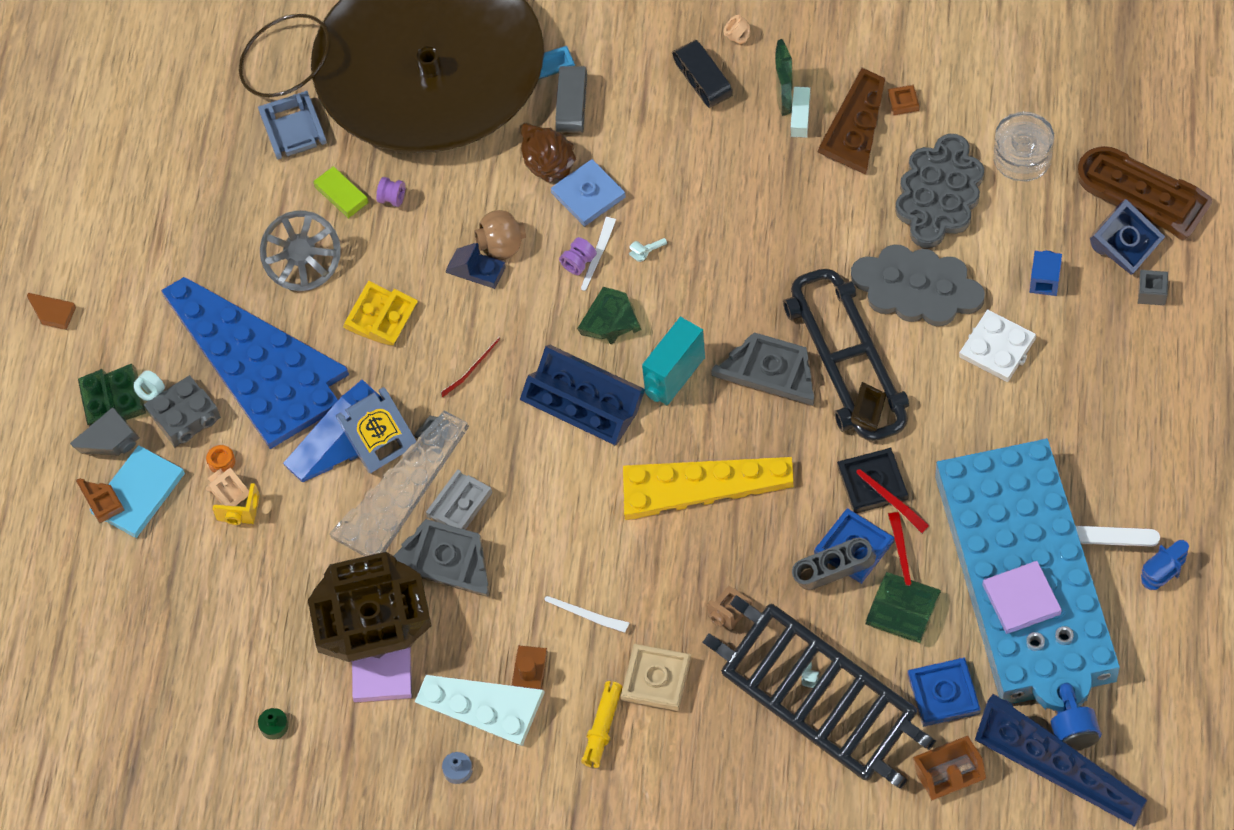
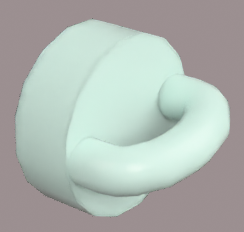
[134,370,165,401]

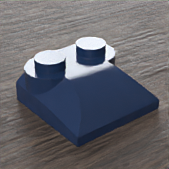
[1089,199,1165,275]

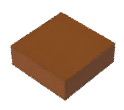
[888,85,919,116]

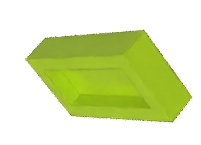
[313,166,368,219]

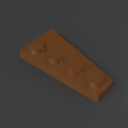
[817,68,886,175]

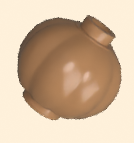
[474,210,526,260]

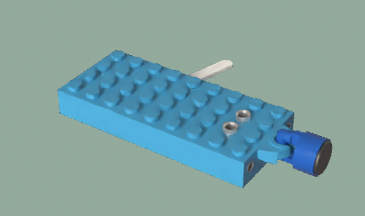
[935,438,1160,751]

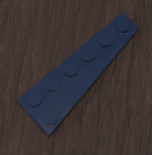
[975,694,1147,827]

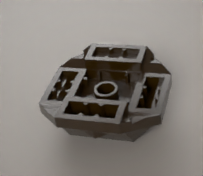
[308,552,432,662]

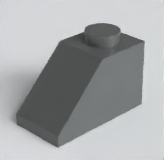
[70,408,140,456]

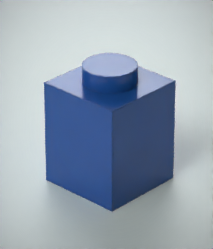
[1029,250,1062,296]

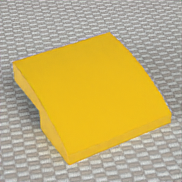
[343,280,418,346]

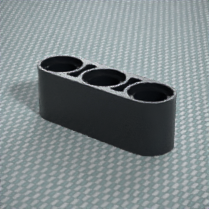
[672,40,733,108]

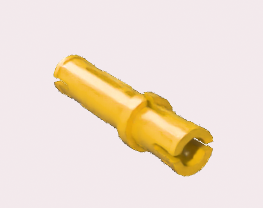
[581,681,623,768]

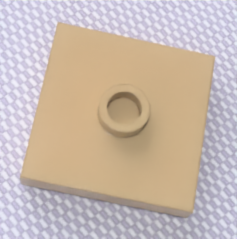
[621,644,691,711]

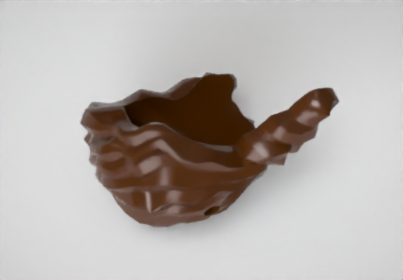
[520,123,577,183]

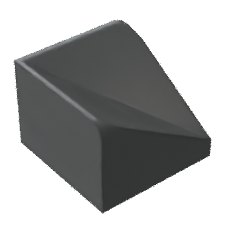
[1138,270,1168,306]

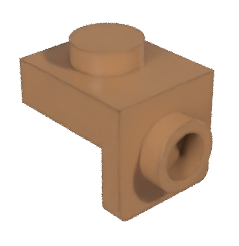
[707,585,752,631]

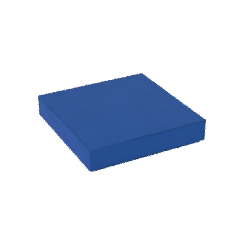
[814,508,894,584]
[907,657,981,727]

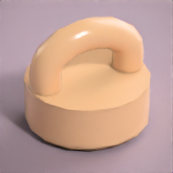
[724,15,751,44]

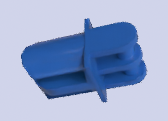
[1141,540,1189,590]

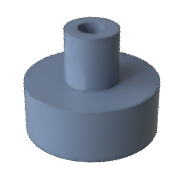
[442,752,473,784]

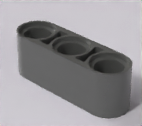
[556,66,587,132]
[792,537,876,590]

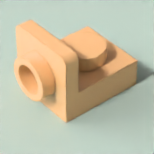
[205,468,249,506]

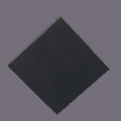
[837,447,908,514]

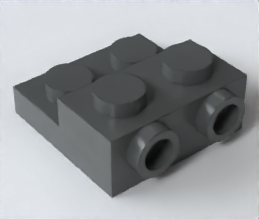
[144,375,221,448]

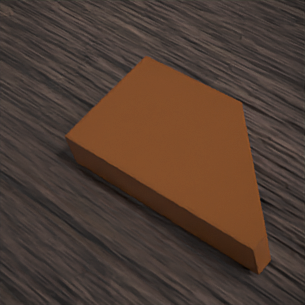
[27,293,76,330]
[76,478,125,524]

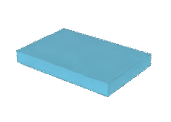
[89,445,185,538]

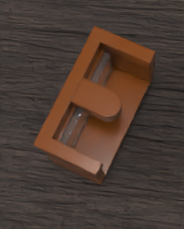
[913,735,986,801]

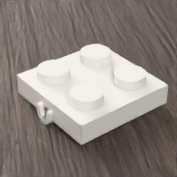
[959,309,1036,382]

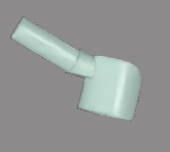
[629,238,667,262]
[801,650,819,688]

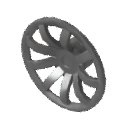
[260,210,341,291]

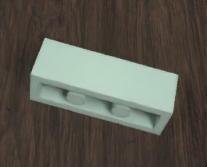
[791,87,810,138]

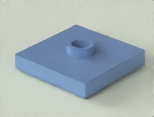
[551,159,626,227]

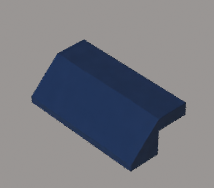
[520,345,645,445]

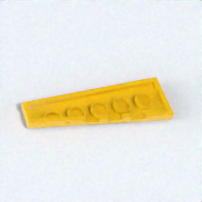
[623,457,794,520]

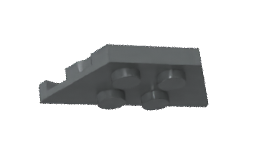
[711,332,814,406]
[394,519,490,597]

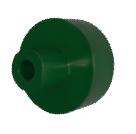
[258,708,289,740]

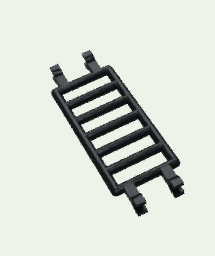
[702,595,936,789]

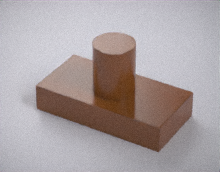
[511,645,548,690]

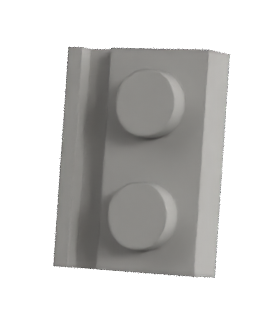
[426,469,492,530]

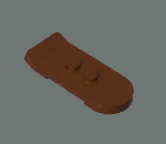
[1077,146,1212,240]

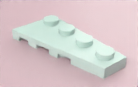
[415,675,545,746]

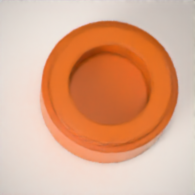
[206,445,235,473]

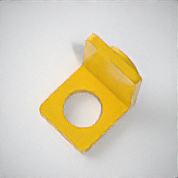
[212,483,260,525]

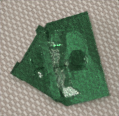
[577,287,642,345]

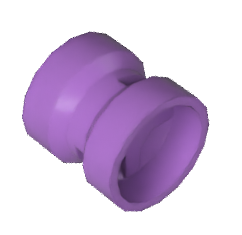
[559,237,597,275]

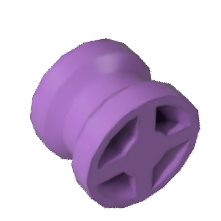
[376,177,405,207]

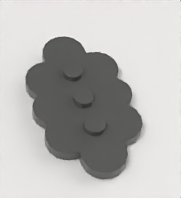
[895,134,984,248]
[851,244,985,326]

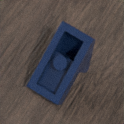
[446,243,506,289]

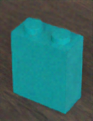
[642,316,705,406]

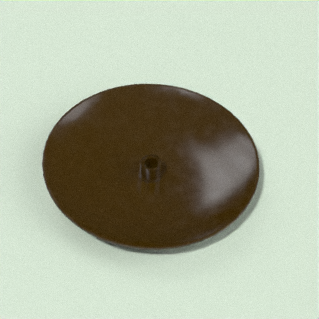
[311,0,544,153]

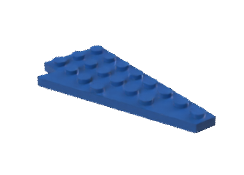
[161,277,349,449]

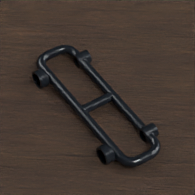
[783,269,909,441]

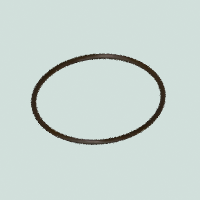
[239,14,330,97]

